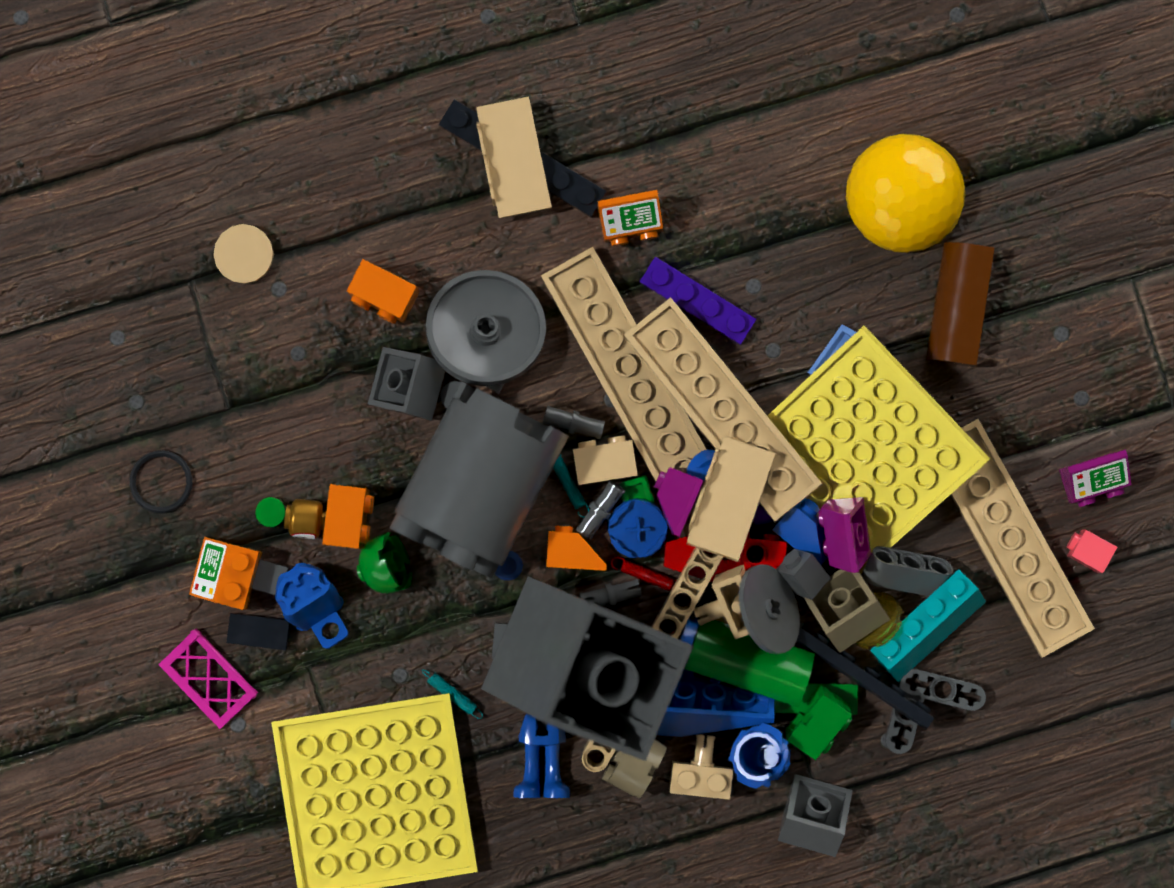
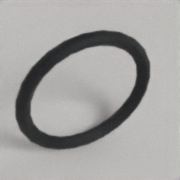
[130,450,192,513]

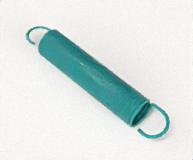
[553,454,589,518]
[422,669,483,719]

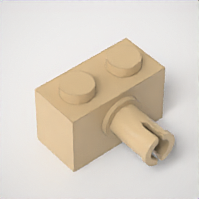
[694,565,749,640]
[669,734,733,800]

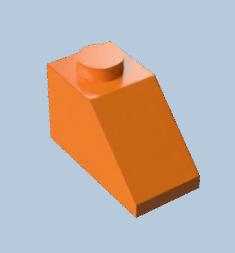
[546,526,607,571]

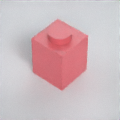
[1067,530,1117,573]

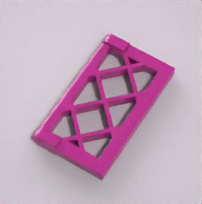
[158,628,258,729]

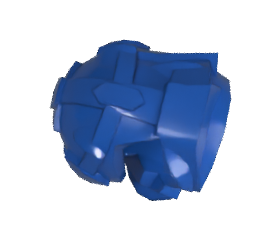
[729,723,791,789]

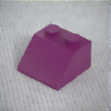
[818,497,871,573]

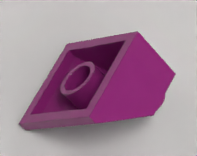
[654,467,704,537]

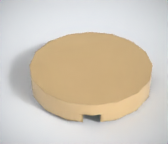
[213,224,274,284]

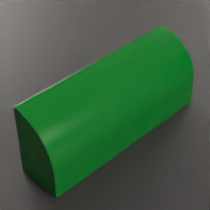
[685,620,815,707]

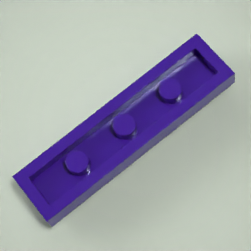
[639,257,756,345]

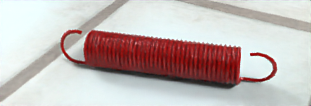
[611,557,680,594]

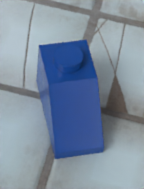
[773,499,828,565]

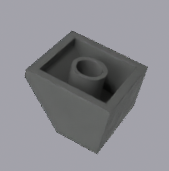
[368,347,445,421]
[778,774,853,857]

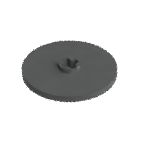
[739,564,800,654]

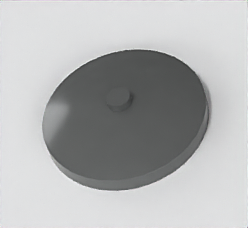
[426,270,546,386]

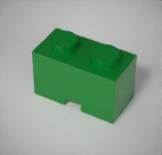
[785,684,852,760]

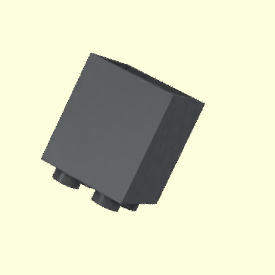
[481,576,693,761]

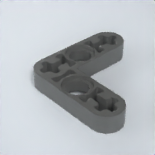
[885,669,986,754]

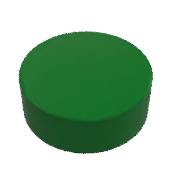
[255,497,286,527]

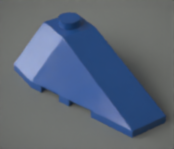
[656,668,775,737]

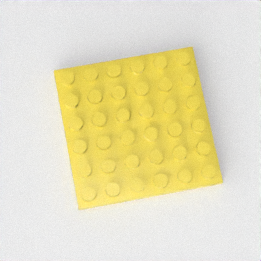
[767,326,990,574]
[271,693,478,888]

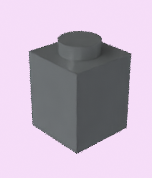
[777,549,830,600]

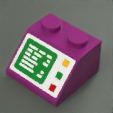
[1059,450,1131,507]

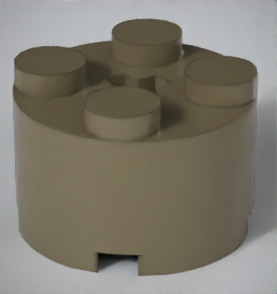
[602,739,667,799]

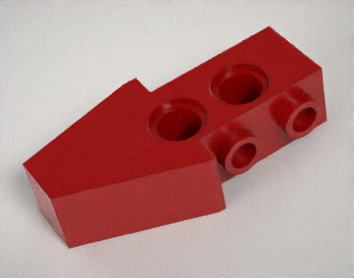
[663,532,787,583]

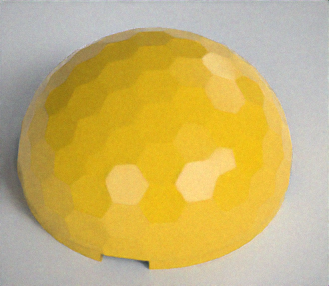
[846,134,965,253]

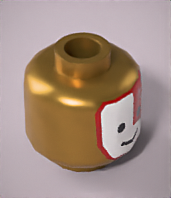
[284,499,326,539]

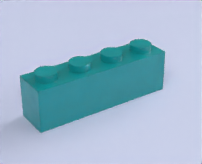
[870,570,986,682]

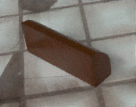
[926,242,995,367]

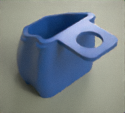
[275,563,349,649]

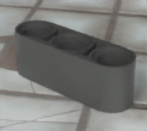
[862,546,953,596]

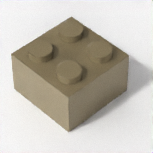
[803,569,890,653]

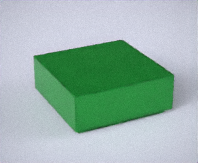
[618,475,655,504]

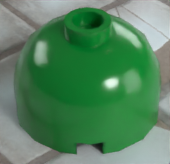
[356,532,412,594]

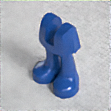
[513,714,570,798]

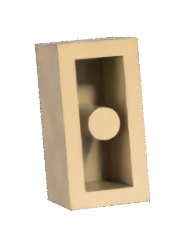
[573,435,638,486]

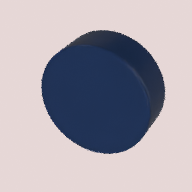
[495,551,523,581]

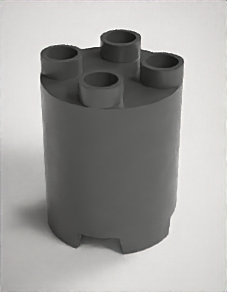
[389,381,569,579]

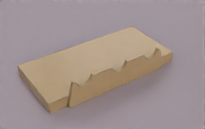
[476,96,552,219]
[686,436,776,562]

